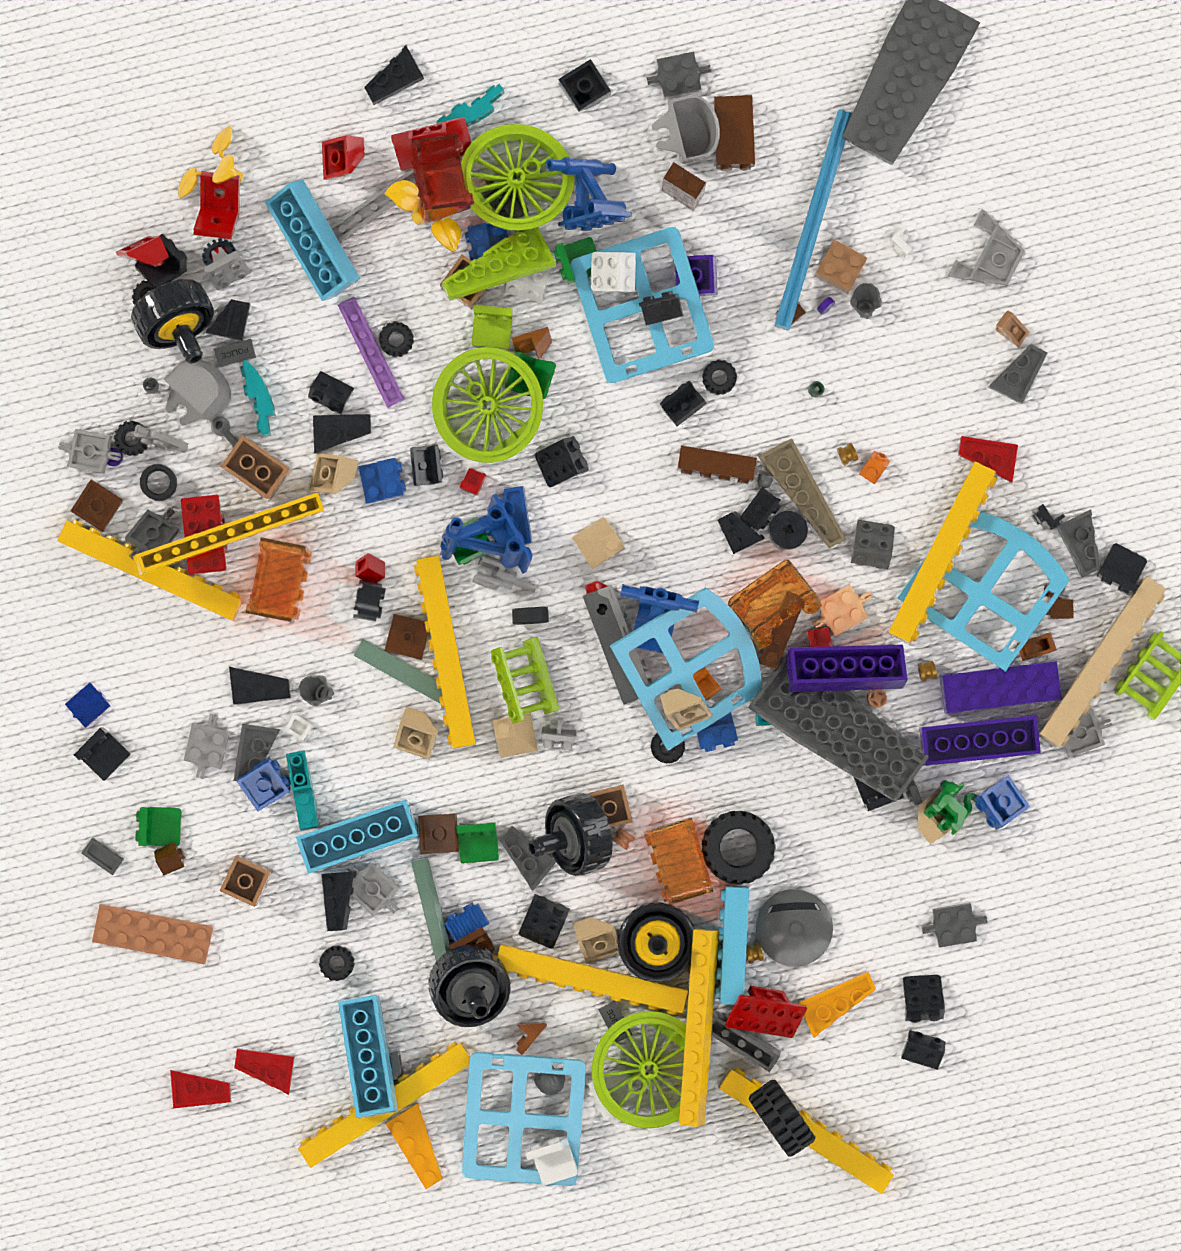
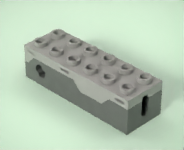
[583,581,652,705]

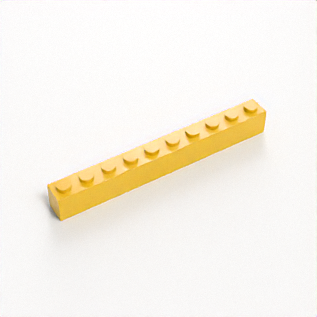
[888,462,998,645]
[133,492,324,575]
[57,519,244,621]
[414,555,476,749]
[679,929,719,1127]
[498,944,688,1015]
[298,1041,471,1168]
[718,1067,894,1194]

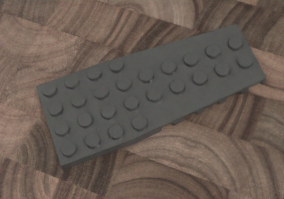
[842,0,981,165]
[748,658,928,802]

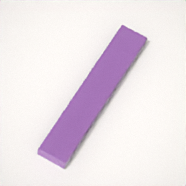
[338,297,405,408]

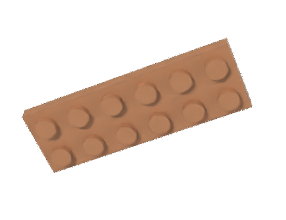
[92,904,214,964]

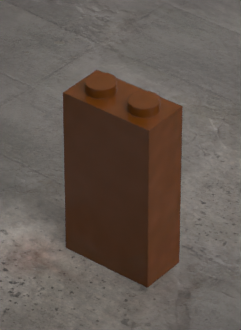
[713,95,755,171]
[661,162,706,211]

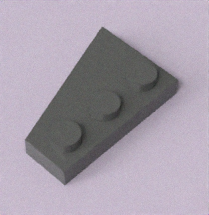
[988,344,1048,404]
[1056,509,1100,578]
[233,724,280,781]
[500,826,556,891]

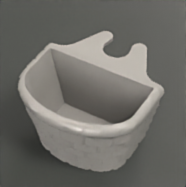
[652,95,720,164]
[164,360,231,426]

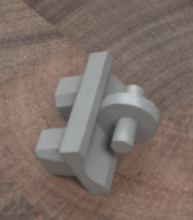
[541,718,577,751]

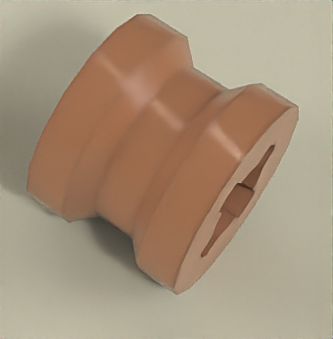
[867,689,887,708]
[612,827,635,850]

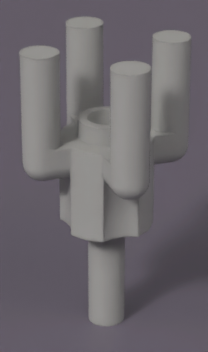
[472,555,537,592]

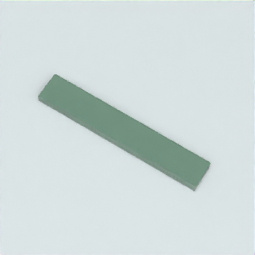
[353,639,443,703]
[411,858,450,961]

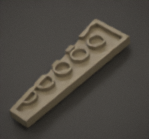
[758,438,846,548]

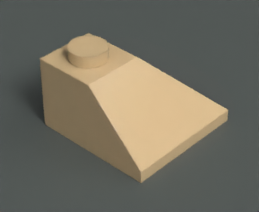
[309,453,359,494]
[572,517,625,569]
[660,688,713,731]
[393,706,438,760]
[492,713,538,758]
[918,788,951,844]
[572,917,619,964]

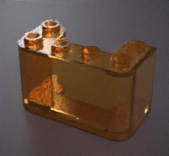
[245,537,312,623]
[728,560,822,650]
[644,816,714,905]

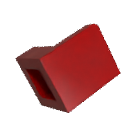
[459,468,487,496]
[355,553,385,583]
[807,627,833,647]

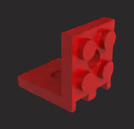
[193,171,240,240]

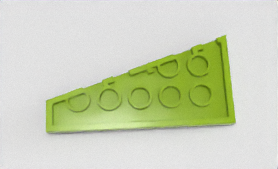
[442,227,556,301]

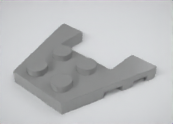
[948,209,1025,286]

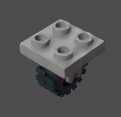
[202,238,251,291]

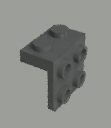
[850,520,895,569]

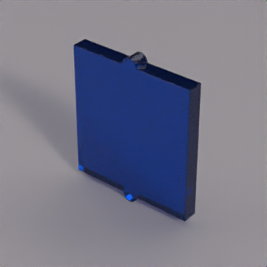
[65,682,111,728]

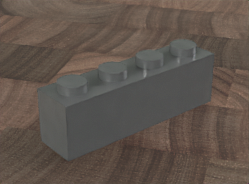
[711,1010,781,1073]

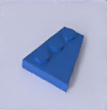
[495,486,533,544]

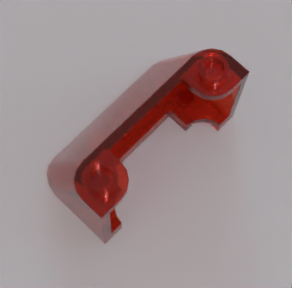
[411,134,474,223]

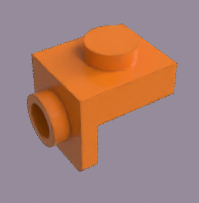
[859,451,890,485]
[693,667,721,701]

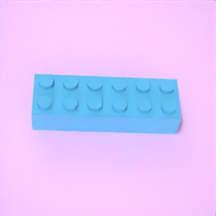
[265,180,360,301]
[296,799,419,874]
[715,885,749,1005]
[338,995,398,1119]

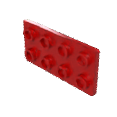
[391,117,472,171]
[181,494,228,575]
[725,985,807,1038]

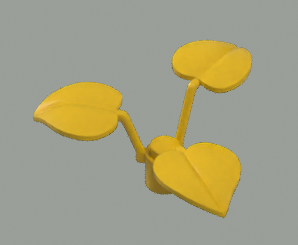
[178,125,243,199]
[384,172,462,252]

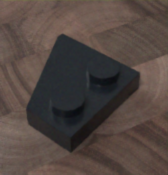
[206,299,251,341]
[717,511,765,554]

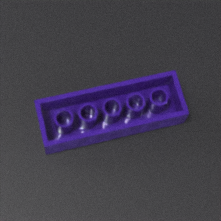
[786,644,908,692]
[939,661,1062,713]
[919,715,1041,766]

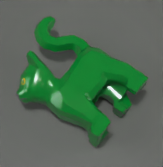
[923,780,977,835]

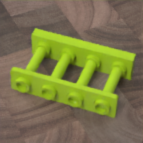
[1114,631,1181,720]
[491,636,560,724]

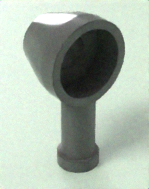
[211,417,238,448]

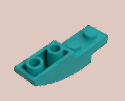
[436,84,505,127]
[240,360,276,437]
[286,750,319,831]

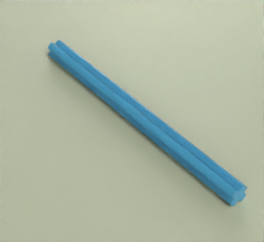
[774,109,853,331]

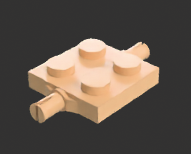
[812,584,873,636]

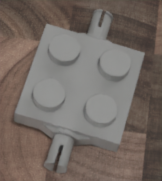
[134,425,189,453]
[58,429,121,474]
[1049,709,1113,758]
[183,713,230,779]
[346,862,400,916]

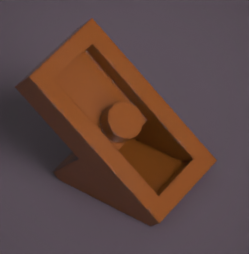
[512,327,552,360]
[1017,632,1057,661]
[516,1021,547,1055]

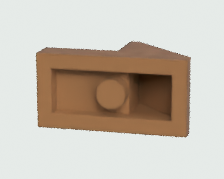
[995,310,1030,347]

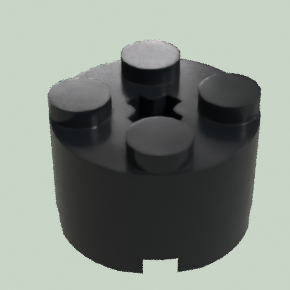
[768,511,808,550]
[353,580,386,622]

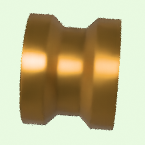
[837,443,859,466]
[917,660,937,682]
[746,942,764,964]

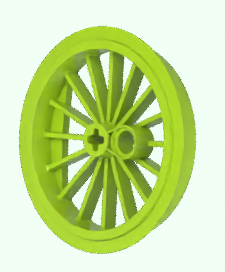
[459,124,574,231]
[432,347,543,463]
[592,1011,686,1128]

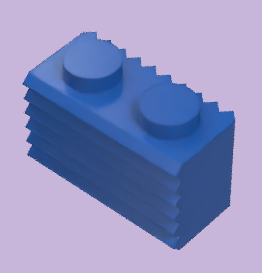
[444,902,490,942]

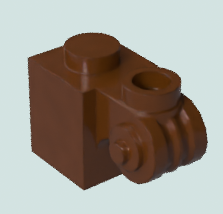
[1044,584,1074,620]

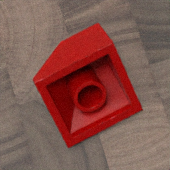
[322,135,365,180]
[115,236,169,267]

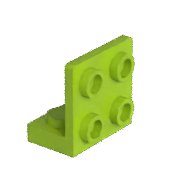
[471,305,513,349]

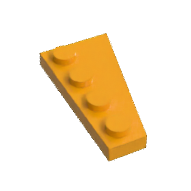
[798,971,876,1038]
[385,1102,443,1189]

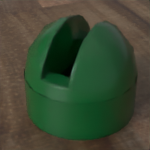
[808,381,825,398]

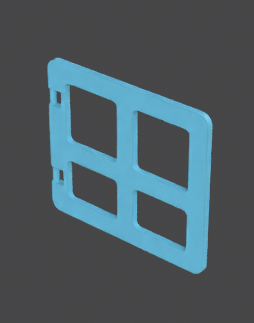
[571,227,714,383]
[462,1052,586,1186]

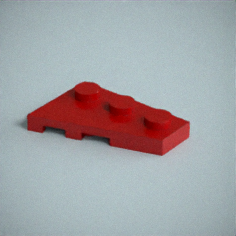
[958,436,1018,483]
[234,1048,295,1095]
[170,1070,232,1109]

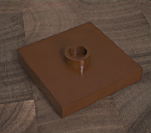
[70,479,124,532]
[384,614,429,660]
[418,813,459,854]

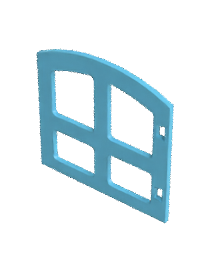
[898,511,1070,672]
[610,587,762,750]

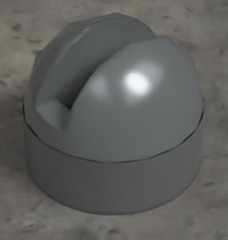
[143,377,159,394]
[758,474,774,488]

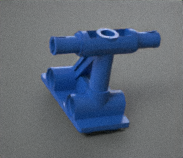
[546,157,632,231]
[440,494,533,574]
[620,584,699,653]

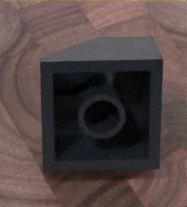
[558,59,611,112]

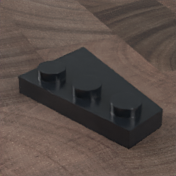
[364,45,424,105]
[313,414,371,454]
[229,667,291,705]
[321,871,357,931]

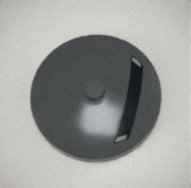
[756,889,833,967]

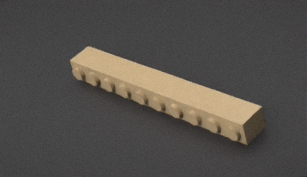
[1039,576,1166,748]

